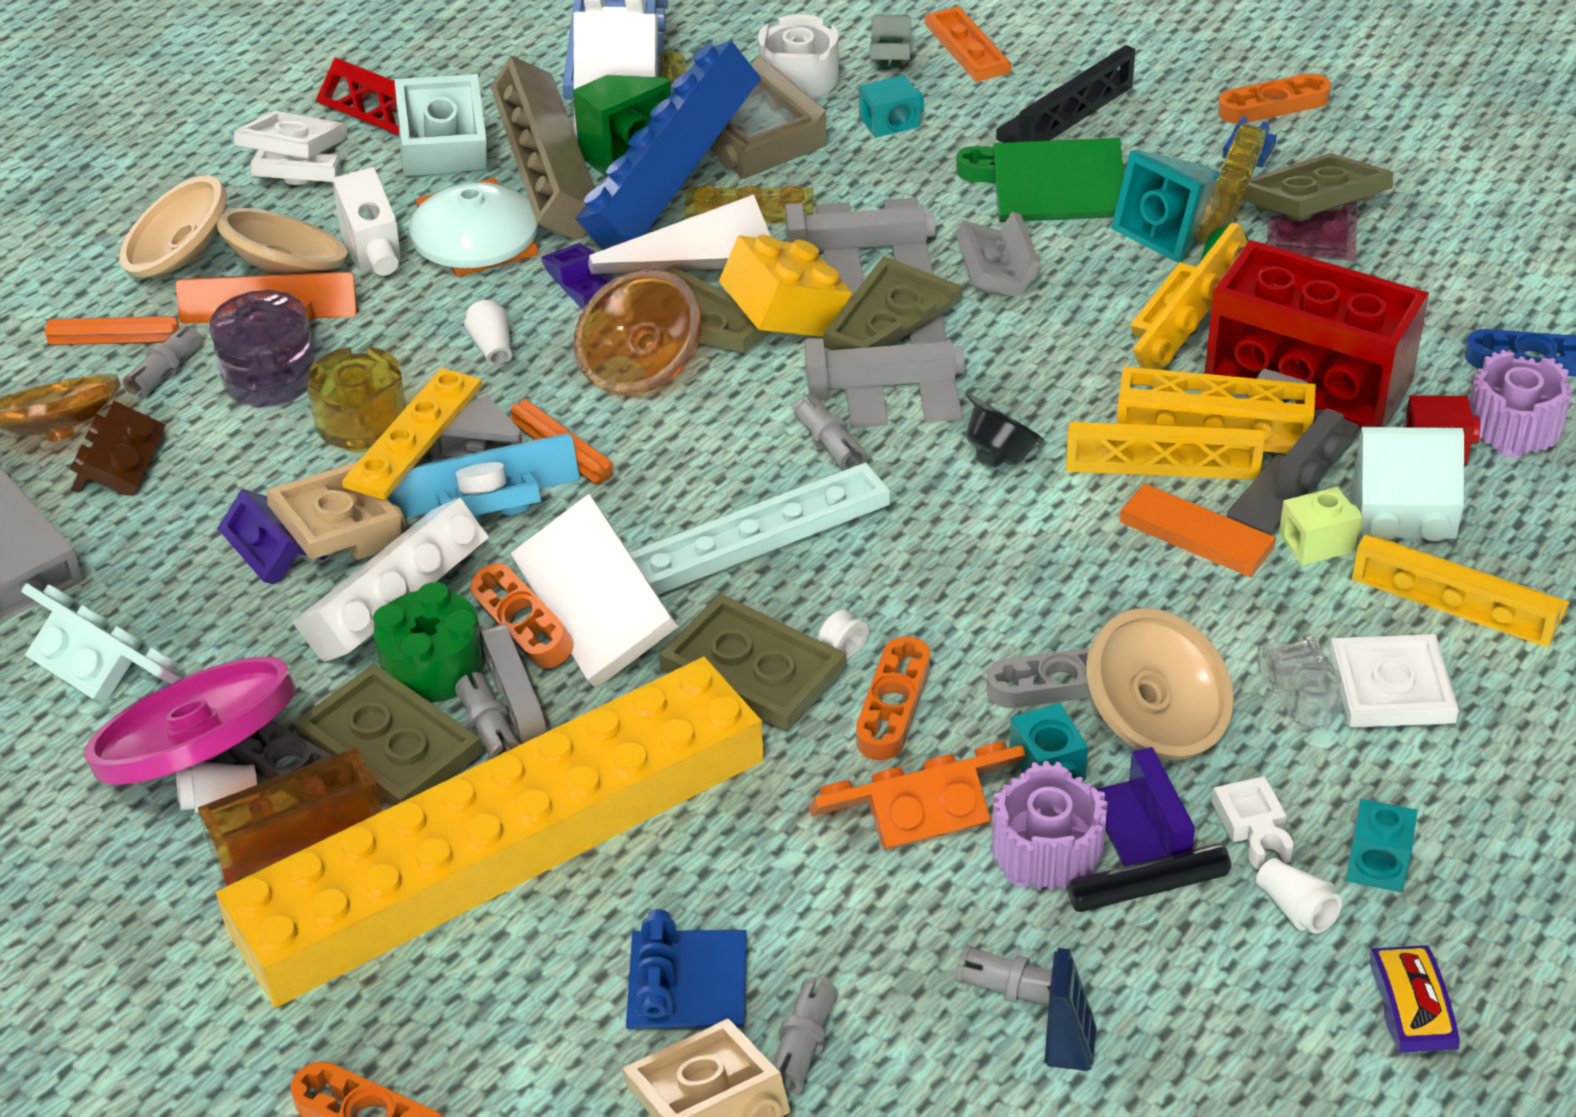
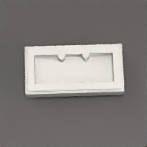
[251,150,341,185]

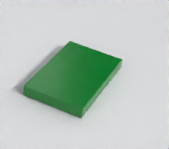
[993,138,1124,222]

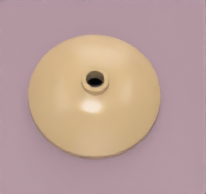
[119,175,227,278]
[216,208,347,275]
[1086,608,1234,760]

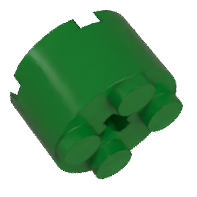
[373,582,484,703]

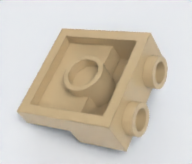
[267,462,405,560]
[622,1019,790,1117]

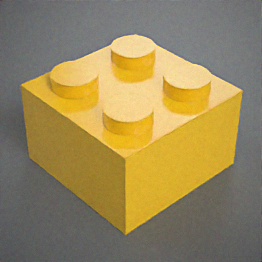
[719,235,852,337]

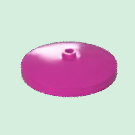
[84,656,296,785]

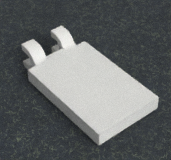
[573,0,658,137]

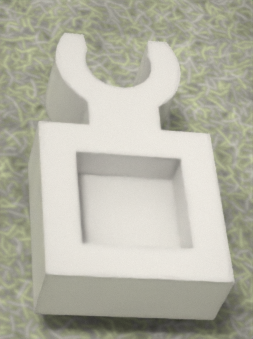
[1212,776,1293,870]

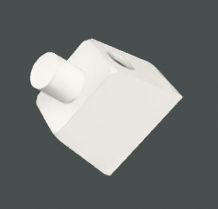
[332,167,401,276]

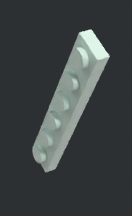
[630,462,890,595]

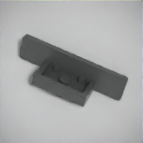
[1226,408,1359,536]

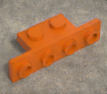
[176,272,357,337]
[809,741,1026,850]

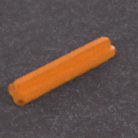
[45,316,180,345]
[510,399,614,485]

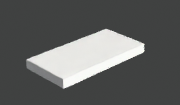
[510,494,679,687]

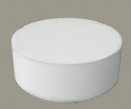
[456,462,507,495]

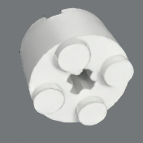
[758,14,839,99]

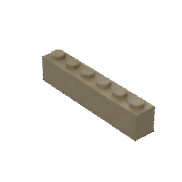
[491,55,595,240]

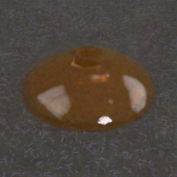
[574,269,702,396]
[0,373,121,441]

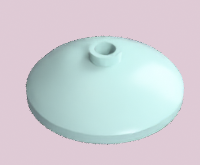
[409,182,539,268]

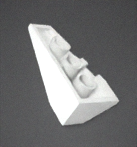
[588,195,770,274]

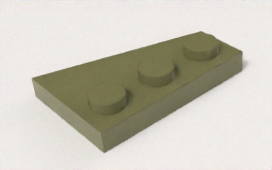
[613,266,772,353]

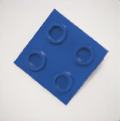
[626,909,747,1029]

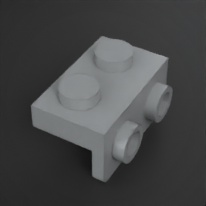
[955,212,1040,296]

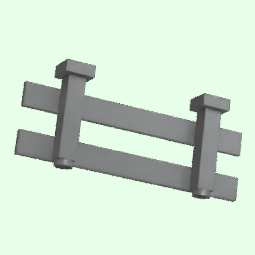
[785,198,965,428]

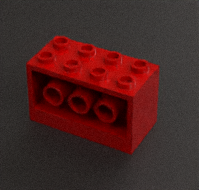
[1204,240,1429,429]

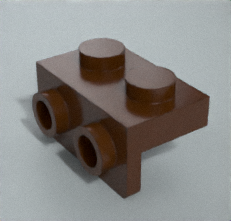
[69,401,166,496]

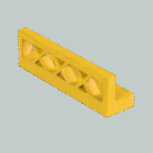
[1116,366,1316,454]
[1066,422,1265,480]
[1352,534,1570,648]

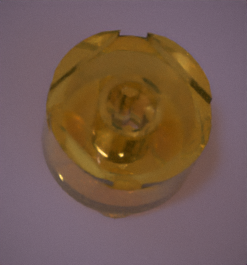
[307,347,407,453]

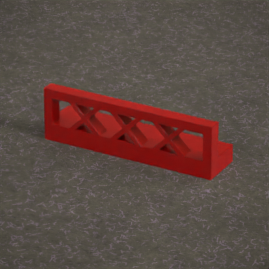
[315,57,399,136]

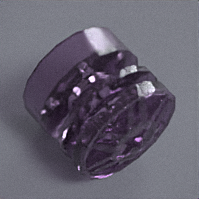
[209,290,317,408]

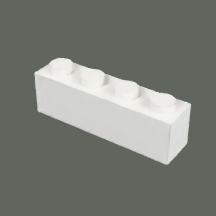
[292,497,489,662]

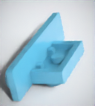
[387,433,580,521]

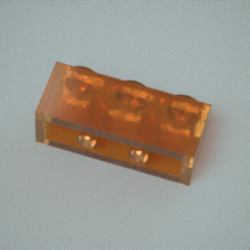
[198,747,381,887]

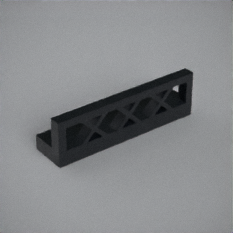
[996,45,1136,143]

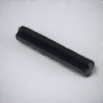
[1067,843,1231,912]

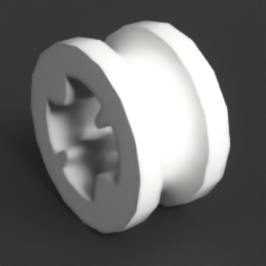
[818,609,869,659]

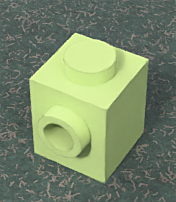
[1279,486,1362,566]

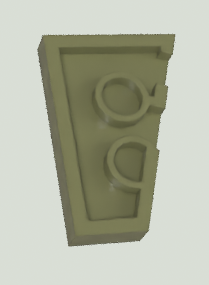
[823,256,964,350]

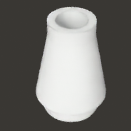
[464,300,513,366]
[176,762,257,814]
[1256,858,1342,934]

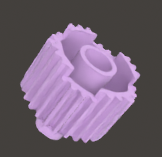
[1469,350,1572,458]
[991,761,1107,891]

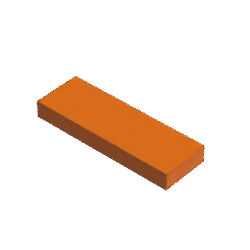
[925,6,1012,82]
[1119,483,1276,578]

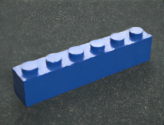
[575,40,761,250]

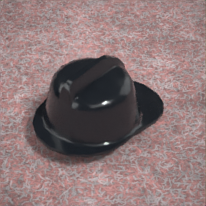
[966,393,1045,467]

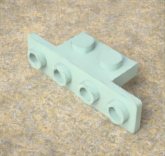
[21,583,183,703]

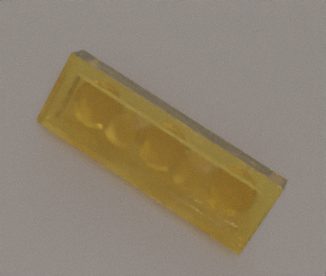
[685,186,814,224]

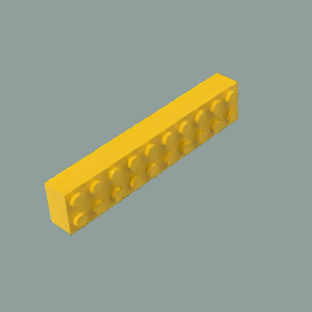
[215,656,764,1008]

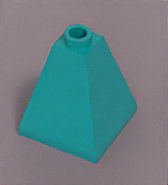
[1111,150,1232,263]

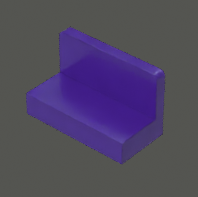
[217,489,329,584]
[1097,747,1195,867]

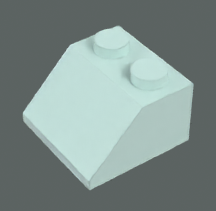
[395,74,487,176]
[1350,427,1464,541]

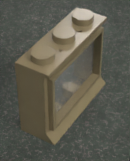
[708,55,827,179]

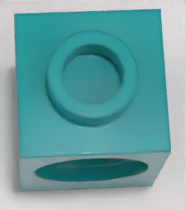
[859,75,924,138]
[1009,703,1088,781]
[1346,799,1418,893]

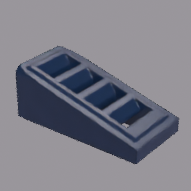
[1044,948,1097,1071]

